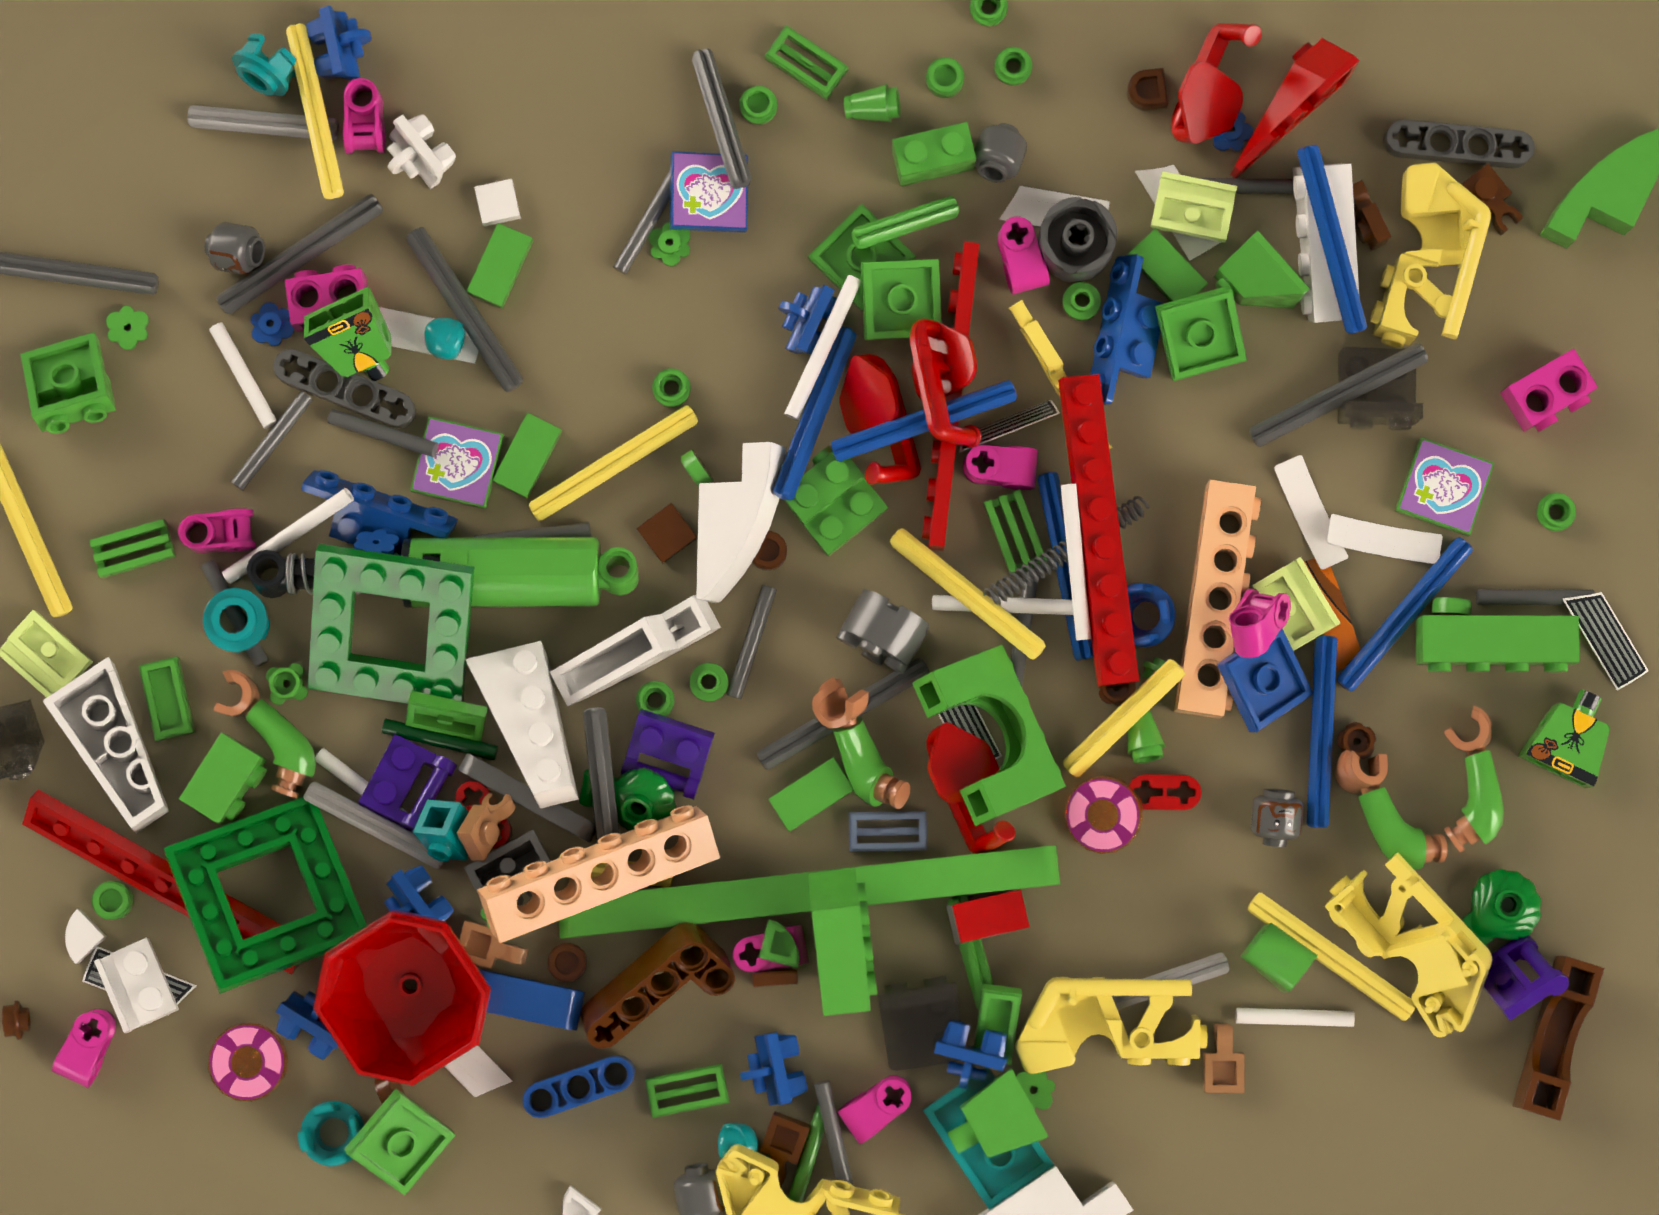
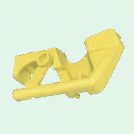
[1370,162,1491,348]
[1325,853,1492,1037]
[1015,977,1207,1074]
[716,1144,904,1215]

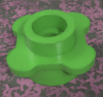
[266,663,308,705]

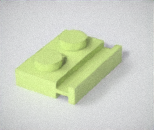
[1150,171,1237,243]
[1251,557,1341,651]
[0,610,93,698]

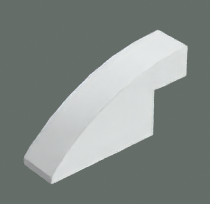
[696,442,786,603]
[550,595,721,706]
[979,1163,1133,1215]

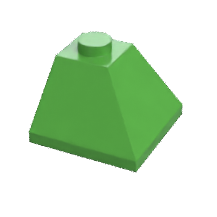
[1214,231,1310,309]

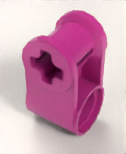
[343,78,386,154]
[997,216,1050,295]
[962,445,1038,490]
[178,509,256,553]
[1229,588,1291,658]
[732,924,809,972]
[52,1009,116,1088]
[837,1075,911,1144]

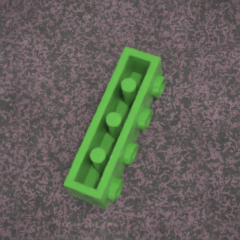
[1415,615,1580,673]

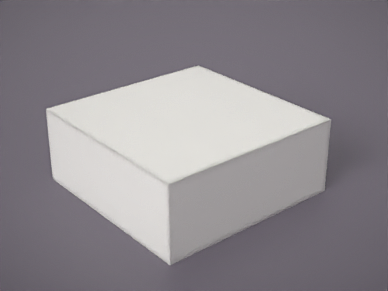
[474,179,521,227]

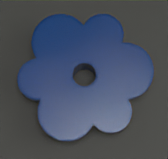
[1213,112,1253,151]
[251,302,294,346]
[354,529,399,554]

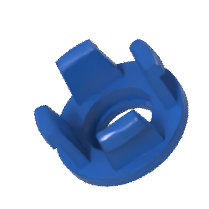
[1127,583,1176,647]

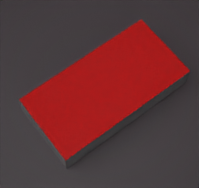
[946,889,1030,945]

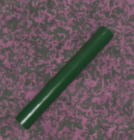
[382,718,498,761]

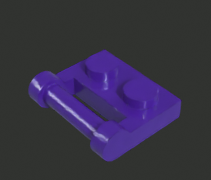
[620,709,715,800]
[358,734,457,832]
[1483,935,1569,1021]

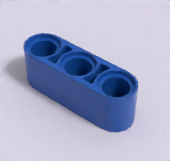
[479,969,585,1031]
[523,1055,635,1118]

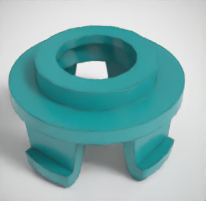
[232,33,296,96]
[203,588,271,653]
[298,1100,365,1167]

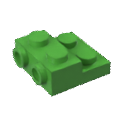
[21,332,116,434]
[782,446,888,557]

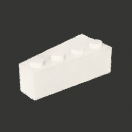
[1292,163,1359,323]
[465,641,578,809]
[43,657,169,834]

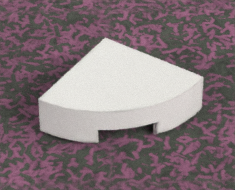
[65,909,107,964]
[562,1185,602,1215]

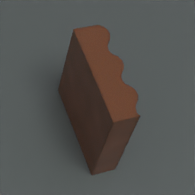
[637,503,697,564]
[753,970,798,987]

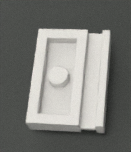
[94,937,179,1034]

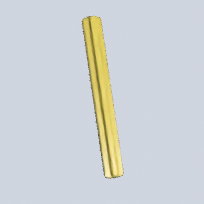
[286,23,344,200]
[529,405,698,521]
[0,443,73,618]
[890,528,1045,660]
[1248,893,1416,1021]

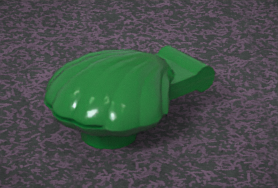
[579,768,677,831]
[1461,869,1541,946]

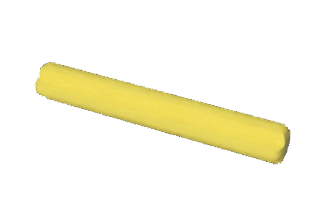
[1063,659,1185,777]

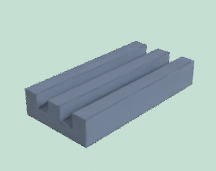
[849,811,927,852]

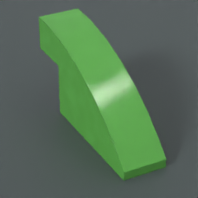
[1539,128,1659,249]

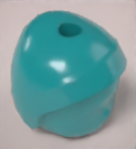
[424,317,465,360]
[718,1123,759,1159]

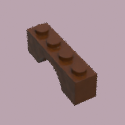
[1512,956,1604,1121]

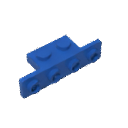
[1090,254,1164,405]
[301,470,458,556]

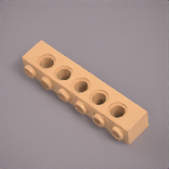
[1173,480,1261,719]
[477,805,720,943]

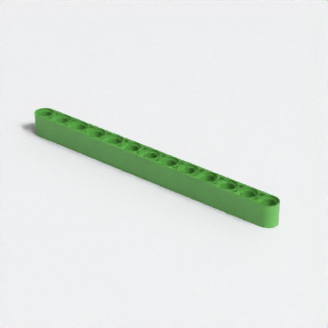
[558,846,1061,938]

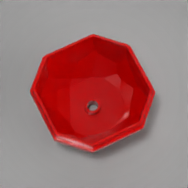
[313,910,491,1086]

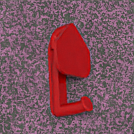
[1171,23,1262,144]
[910,319,981,448]
[839,354,921,485]
[926,722,1016,854]

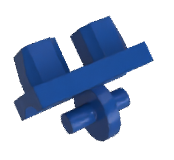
[306,5,372,81]
[778,285,837,354]
[384,865,454,921]
[276,991,339,1059]
[934,1019,1009,1089]
[739,1032,808,1106]

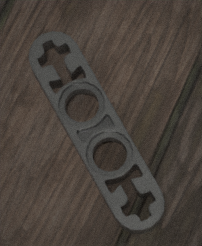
[1383,120,1535,168]
[273,349,416,429]
[458,753,596,843]

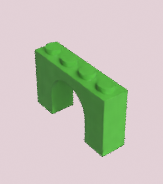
[912,644,1066,826]

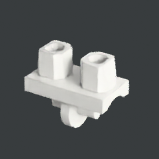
[387,114,456,189]

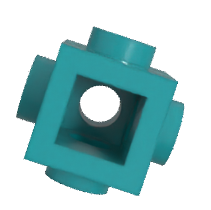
[413,799,469,862]

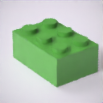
[808,869,877,1016]

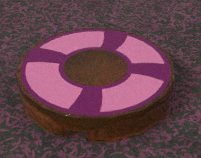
[1065,775,1144,854]
[208,1023,288,1101]

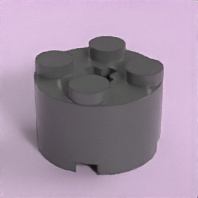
[1037,197,1117,283]
[836,589,929,674]

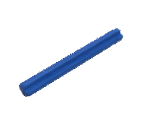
[1297,144,1367,334]
[773,326,857,501]
[831,380,1017,462]
[1037,472,1094,661]
[1337,537,1473,692]
[1307,636,1337,828]

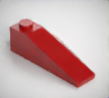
[1230,38,1359,178]

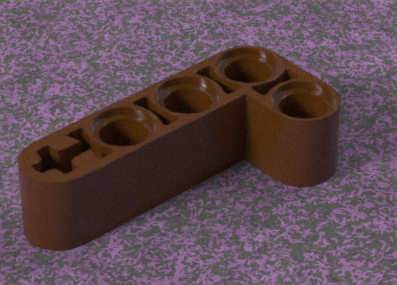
[580,922,735,1049]

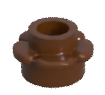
[1099,683,1136,706]
[1337,722,1376,759]
[2,1001,31,1040]

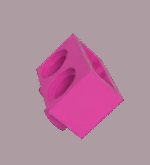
[285,265,368,332]
[1500,348,1598,432]

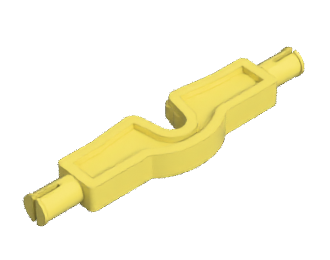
[1009,300,1112,449]

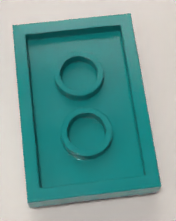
[922,1067,1054,1210]

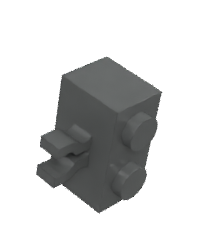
[464,830,552,906]

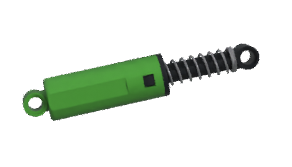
[247,537,639,608]

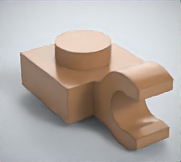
[457,793,515,861]
[459,920,529,969]
[1203,1024,1245,1093]

